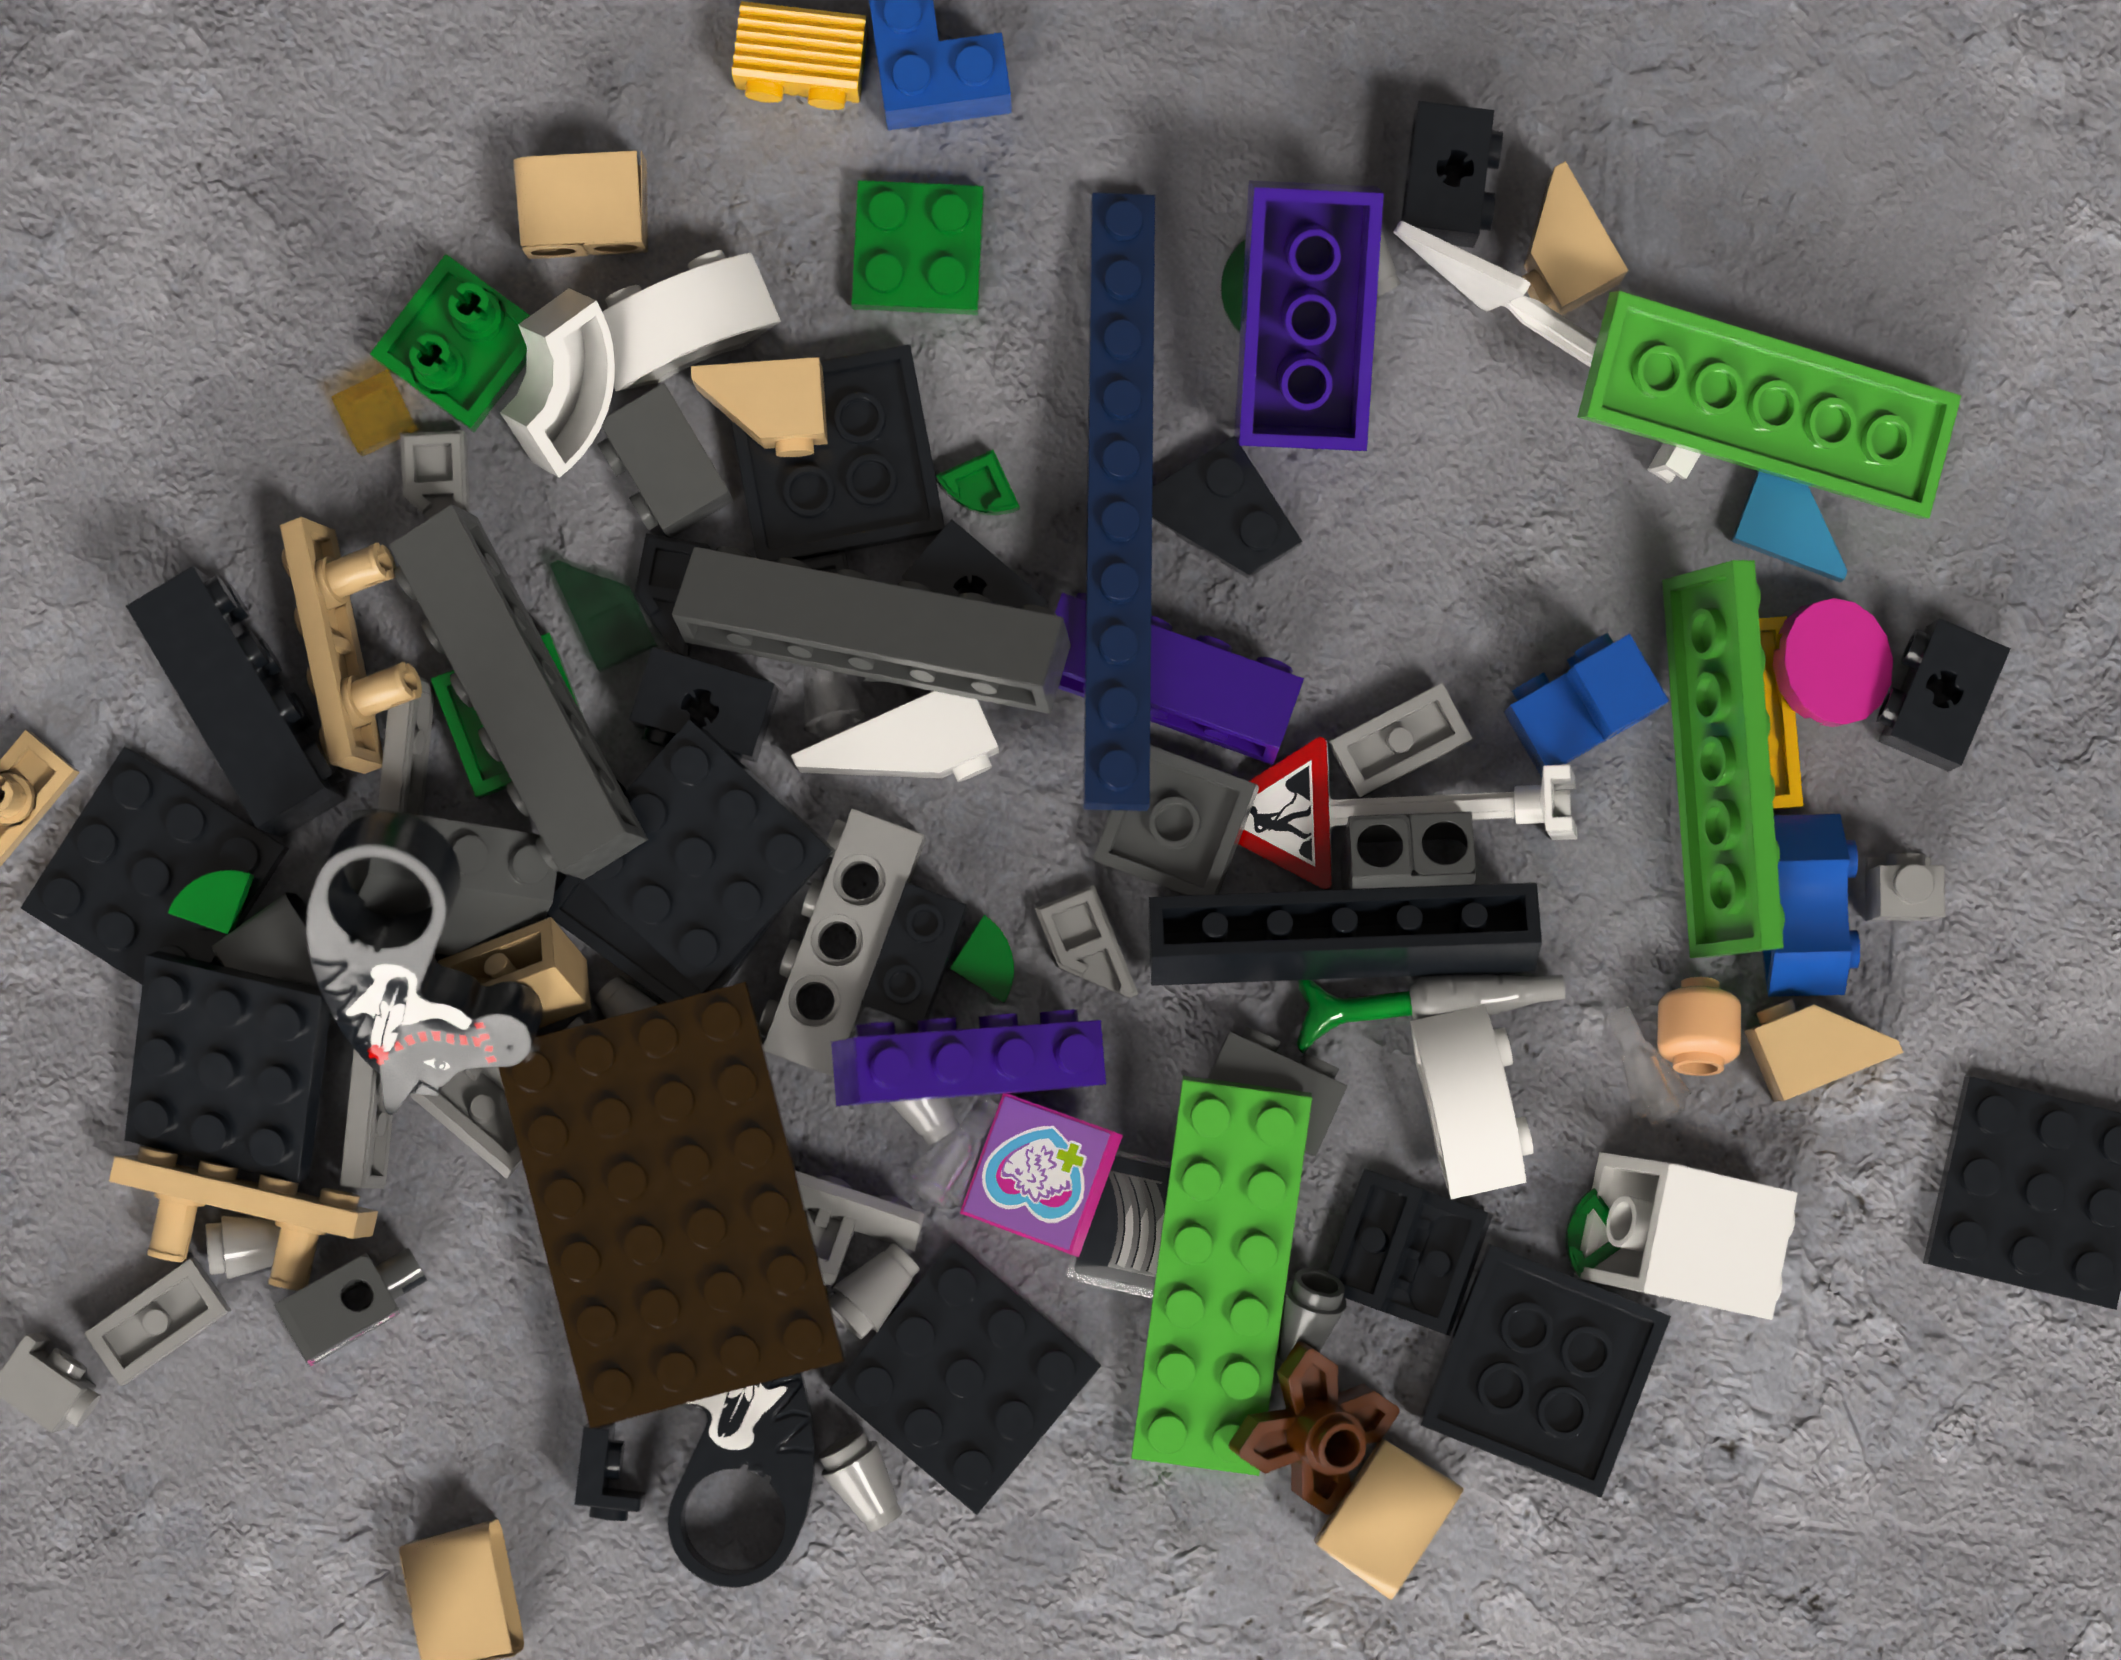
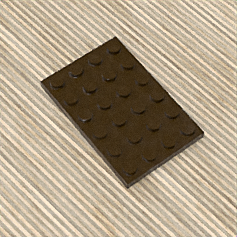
[498,982,845,1429]

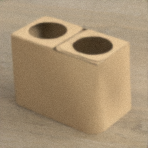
[513,150,648,259]
[1314,1439,1464,1600]
[399,1519,524,1660]

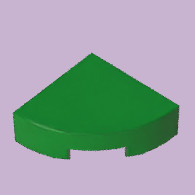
[936,450,1020,515]
[168,870,255,934]
[950,915,1014,1004]
[1566,1188,1621,1278]

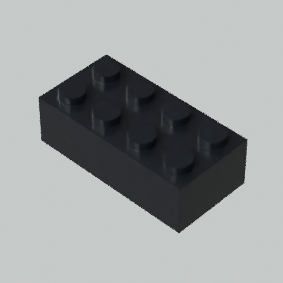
[126,566,347,838]

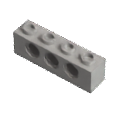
[758,809,926,1077]

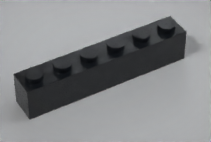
[1148,882,1542,986]

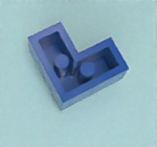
[869,0,1012,131]
[1504,633,1669,777]

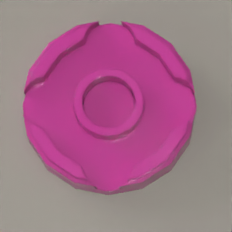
[1773,598,1893,727]

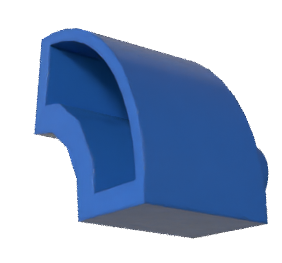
[1762,814,1860,997]

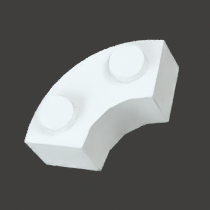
[602,250,781,391]
[500,288,615,478]
[1410,1004,1533,1199]

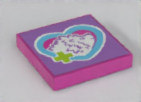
[960,1094,1123,1257]

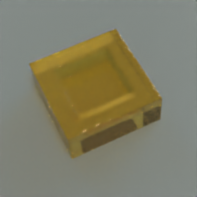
[331,369,419,457]

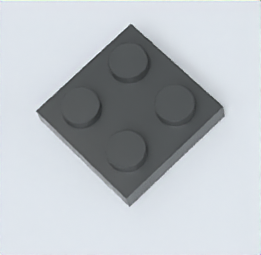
[1093,745,1259,896]

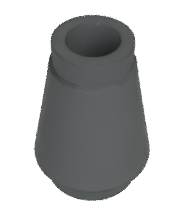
[1277,1268,1347,1362]

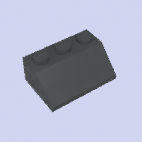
[344,808,557,956]

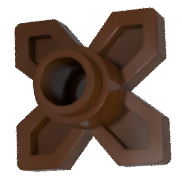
[1229,1341,1400,1515]

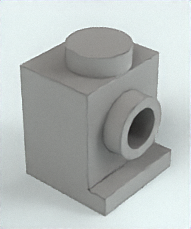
[1865,853,1945,921]
[0,1332,101,1433]

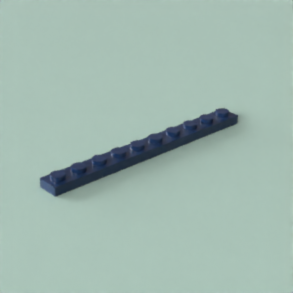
[1083,193,1155,811]

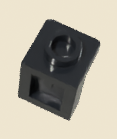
[574,1422,646,1521]

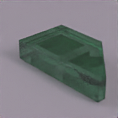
[550,560,658,672]

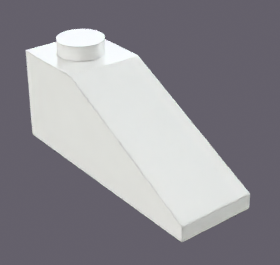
[791,691,999,782]

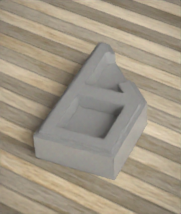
[400,430,470,519]
[1035,885,1138,998]

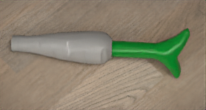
[1297,974,1565,1053]

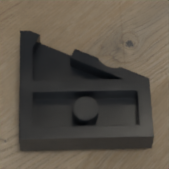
[1152,436,1302,578]

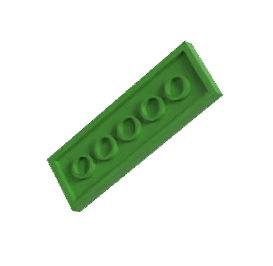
[1577,291,1961,519]
[1662,560,1785,958]
[1131,1076,1312,1476]

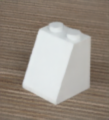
[1574,1152,1798,1320]

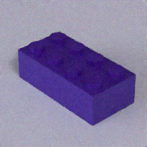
[1234,180,1384,451]

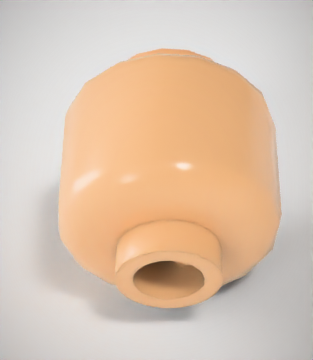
[1657,977,1741,1076]

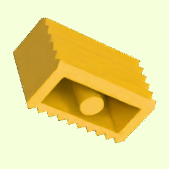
[732,1,869,110]

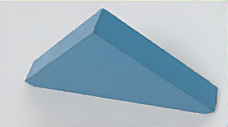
[1731,471,1848,583]

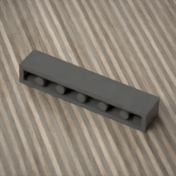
[389,504,648,880]
[672,546,1071,714]

